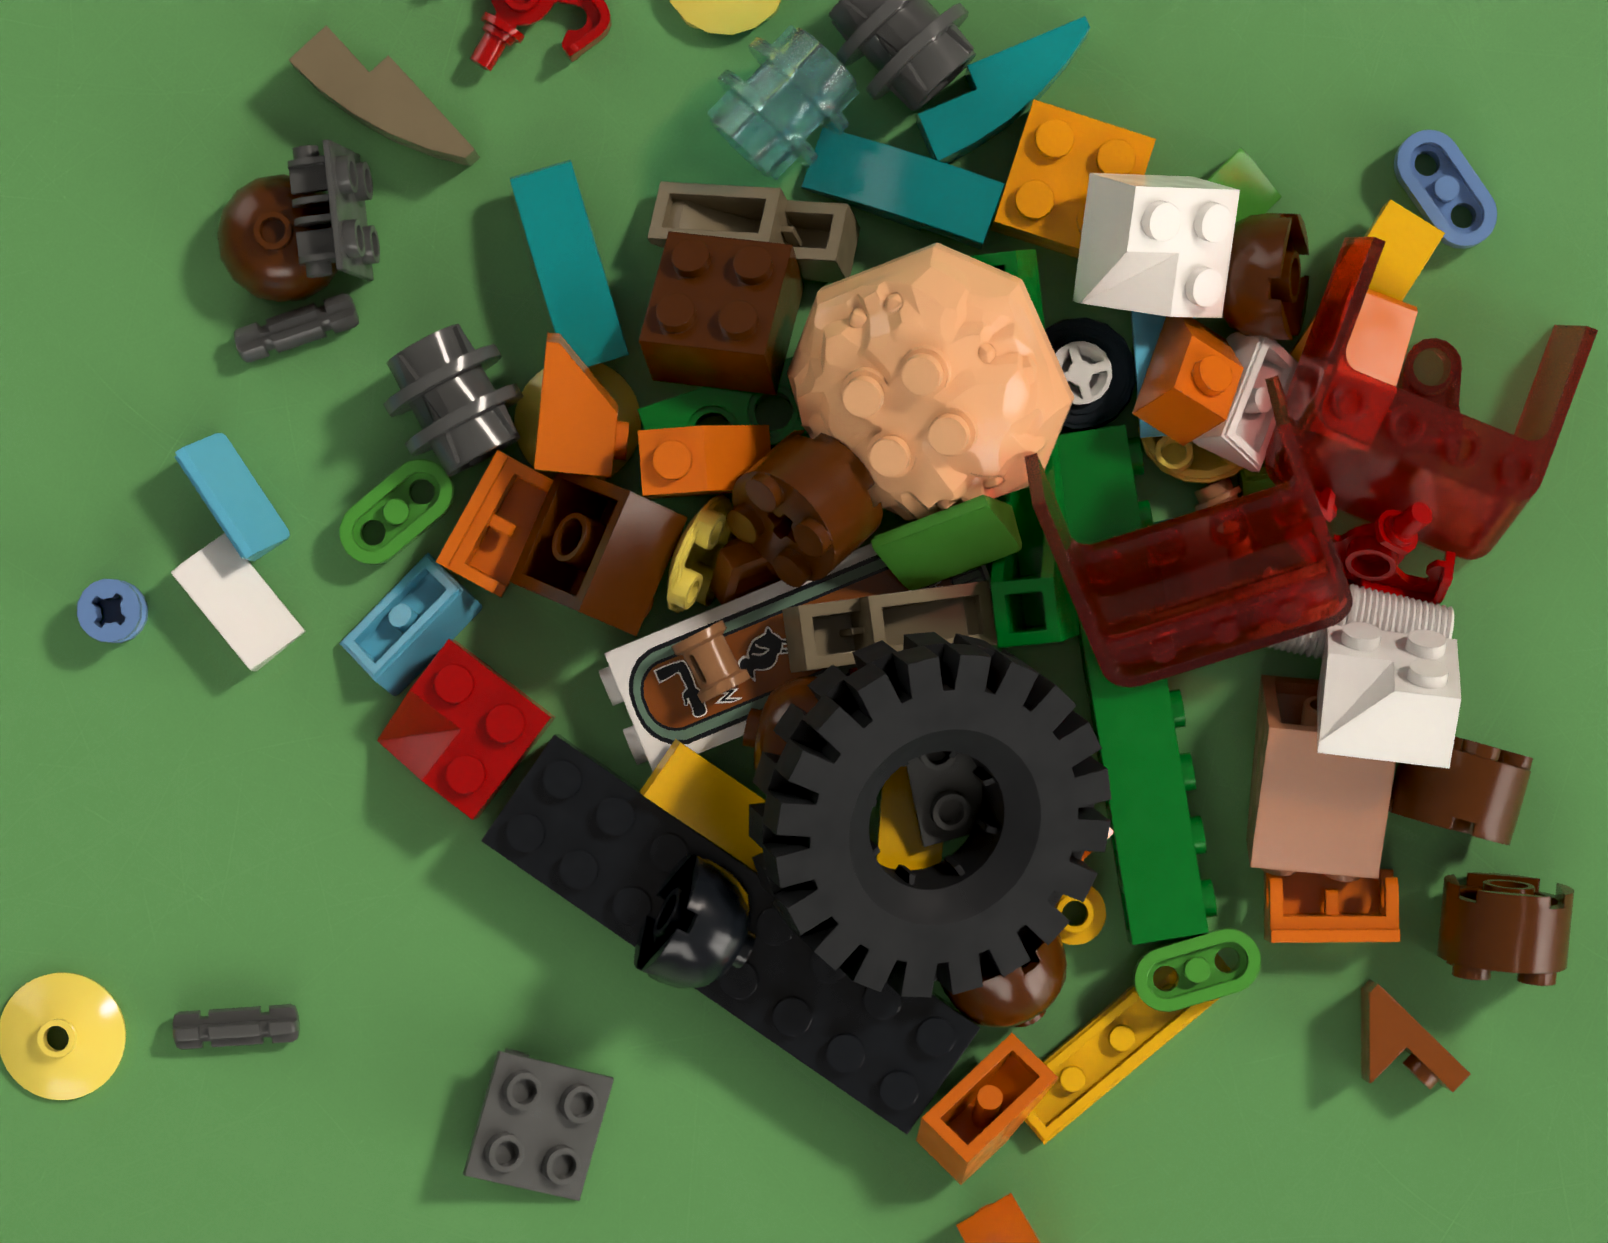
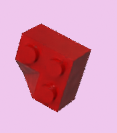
[377,639,556,820]

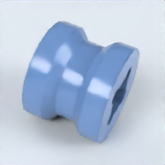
[77,579,148,643]

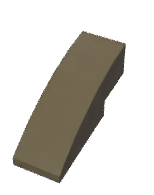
[289,25,480,166]
[647,181,861,283]
[782,580,998,673]

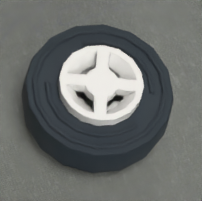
[1045,317,1136,432]

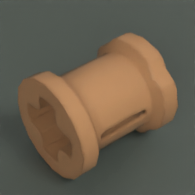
[671,620,751,703]

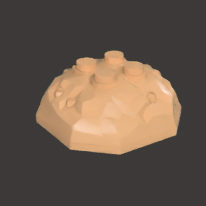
[787,242,1074,521]

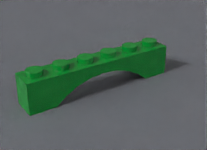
[970,249,1080,648]

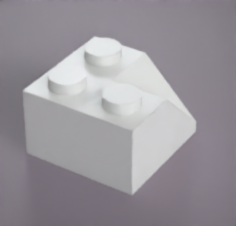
[1073,173,1240,318]
[1317,622,1461,769]

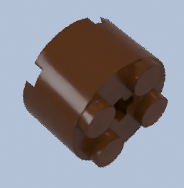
[726,430,883,587]
[1389,737,1533,846]
[1437,872,1574,986]

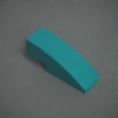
[916,16,1090,164]
[801,127,1005,250]
[510,160,629,367]

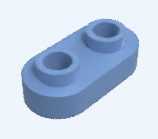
[1394,130,1497,249]

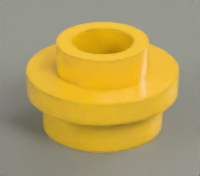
[1055,886,1106,945]

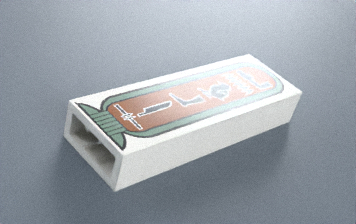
[599,543,996,771]

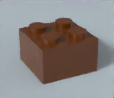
[639,231,804,395]
[509,472,688,636]

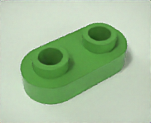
[339,459,454,565]
[1133,928,1261,1012]

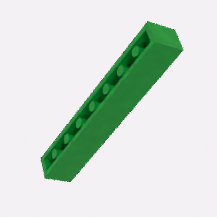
[1058,424,1217,945]

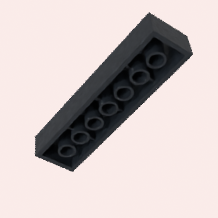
[481,734,980,1134]

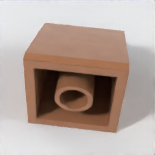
[1246,675,1396,882]

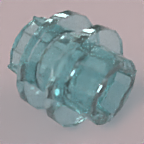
[707,25,859,180]

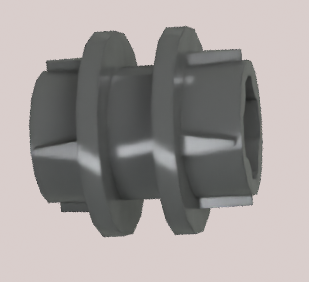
[829,0,976,111]
[383,324,524,477]

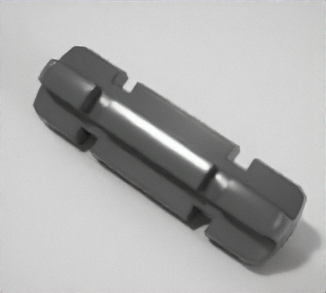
[234,293,359,362]
[172,1004,300,1049]

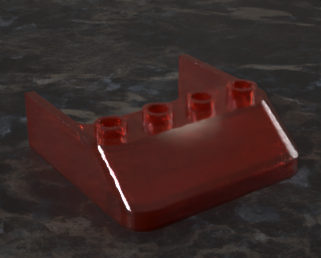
[1265,237,1598,560]
[1024,375,1353,687]

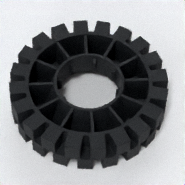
[749,632,1111,998]

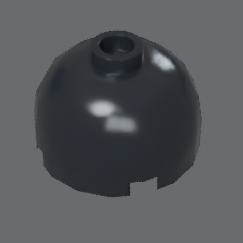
[634,854,756,988]

